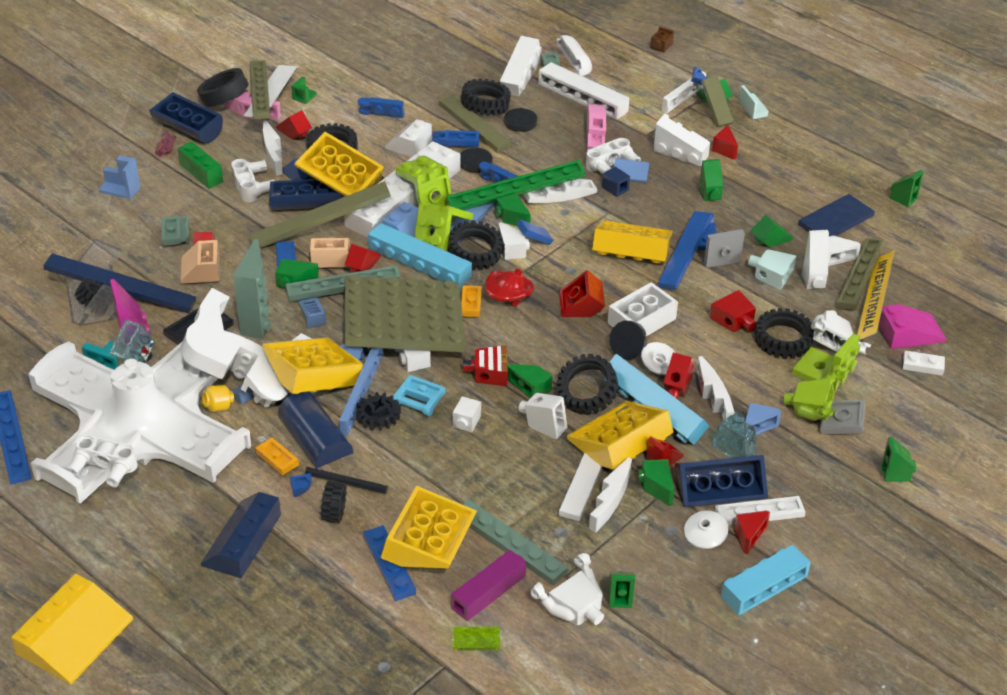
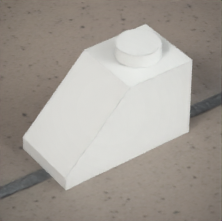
[498,222,529,260]
[828,236,861,266]

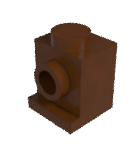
[650,26,674,52]

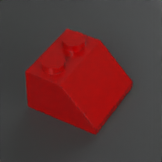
[559,270,605,317]

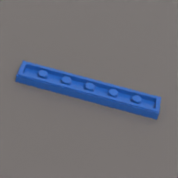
[658,211,712,290]
[0,390,32,485]

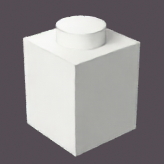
[453,396,481,432]

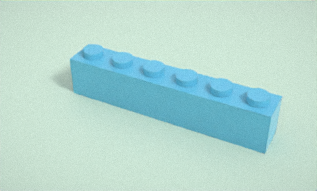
[368,223,472,288]
[601,354,709,445]

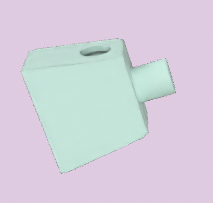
[748,250,796,290]

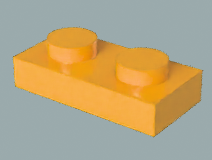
[461,286,482,317]
[255,437,299,476]

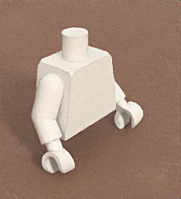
[811,310,871,355]
[531,553,604,625]

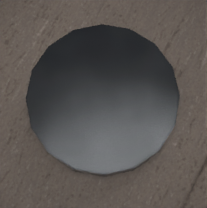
[504,108,537,132]
[460,148,493,173]
[609,320,647,360]

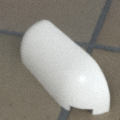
[556,35,592,76]

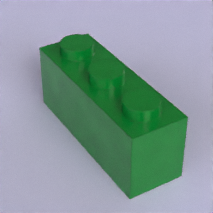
[177,142,223,189]

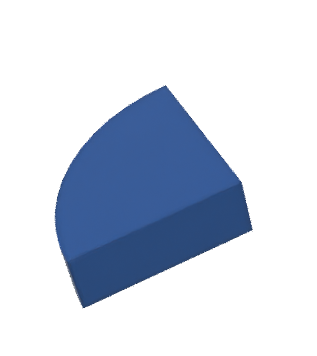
[691,66,707,85]
[290,473,312,497]

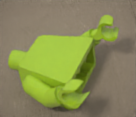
[784,364,845,421]

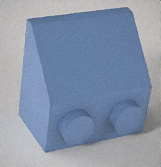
[382,202,434,237]

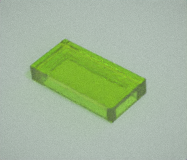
[453,626,500,651]

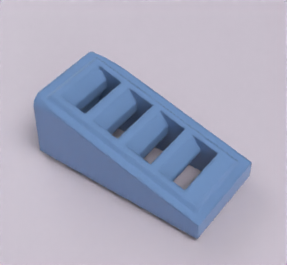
[298,297,326,328]

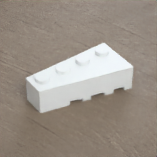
[500,36,542,96]

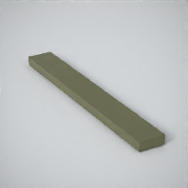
[250,60,270,119]
[249,181,391,248]

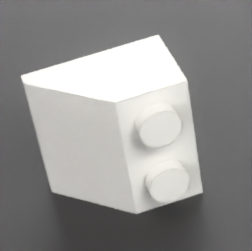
[385,119,432,157]

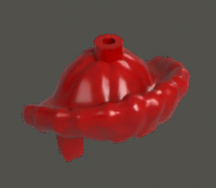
[485,268,534,307]

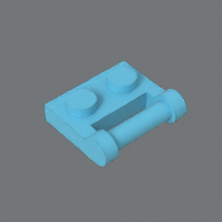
[394,375,446,417]

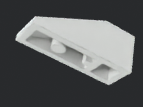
[802,230,829,289]

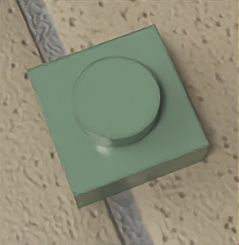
[541,52,560,67]

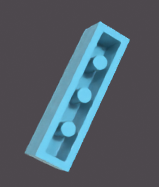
[721,544,811,616]

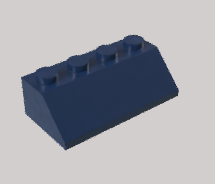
[674,455,768,507]
[201,492,281,579]

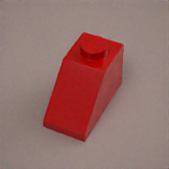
[276,110,312,140]
[344,244,381,272]

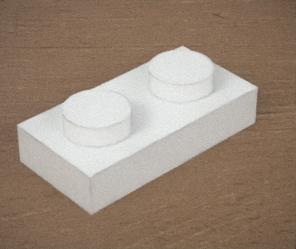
[903,351,945,376]

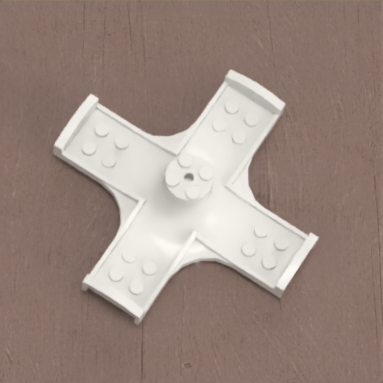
[29,327,252,504]

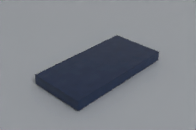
[798,194,875,237]

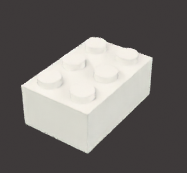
[608,282,678,336]

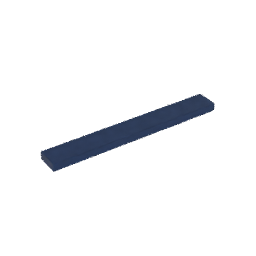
[44,253,196,313]

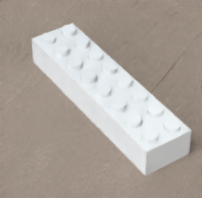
[344,141,460,238]

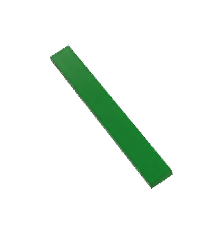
[446,160,586,210]

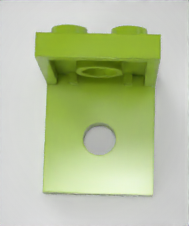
[395,155,452,208]
[414,204,473,251]
[792,333,861,393]

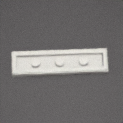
[661,71,706,114]
[559,453,603,521]
[715,496,805,526]

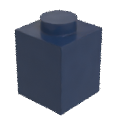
[602,166,630,197]

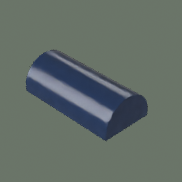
[149,92,223,143]
[270,179,343,210]
[278,391,353,469]

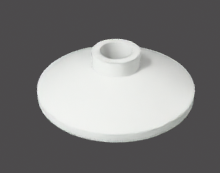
[641,342,676,376]
[684,511,728,549]

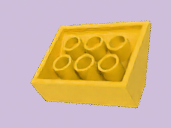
[294,132,384,197]
[592,220,673,263]
[262,337,363,394]
[567,401,674,470]
[381,486,477,568]
[11,573,133,685]

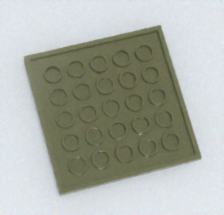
[344,275,466,352]

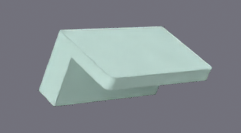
[738,85,768,119]

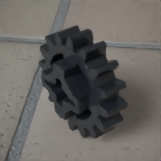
[356,392,401,430]

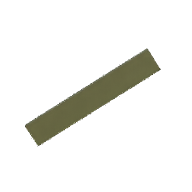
[439,95,511,153]
[836,238,885,310]

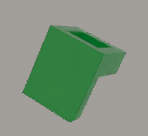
[291,77,317,104]

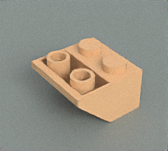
[310,238,350,268]
[180,240,220,283]

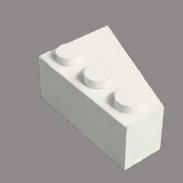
[654,113,710,167]

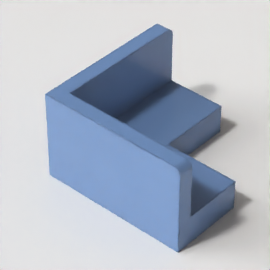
[99,155,140,199]

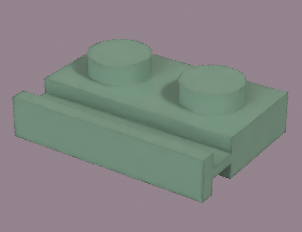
[161,215,190,246]

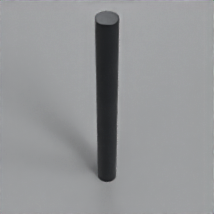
[305,467,388,494]

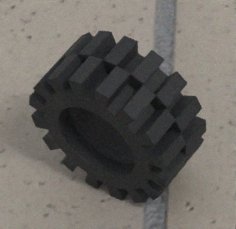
[74,279,113,313]
[321,481,347,523]

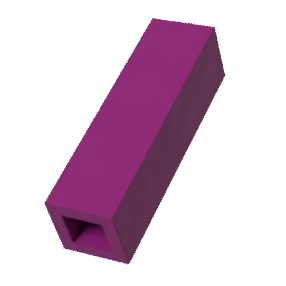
[451,550,526,621]

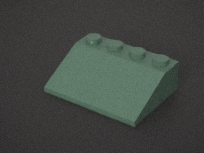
[233,239,271,339]

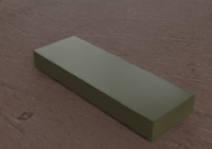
[701,76,734,127]

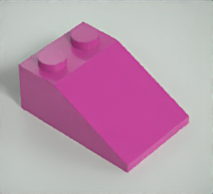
[110,279,151,349]
[878,304,946,349]

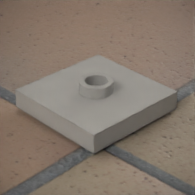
[704,229,745,268]
[820,399,866,434]

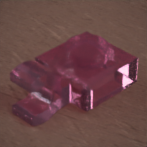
[155,130,176,157]

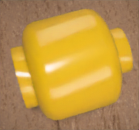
[202,385,234,412]

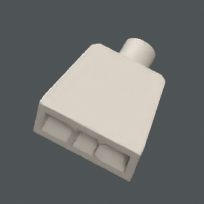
[518,393,568,440]

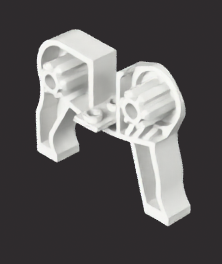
[181,288,312,408]

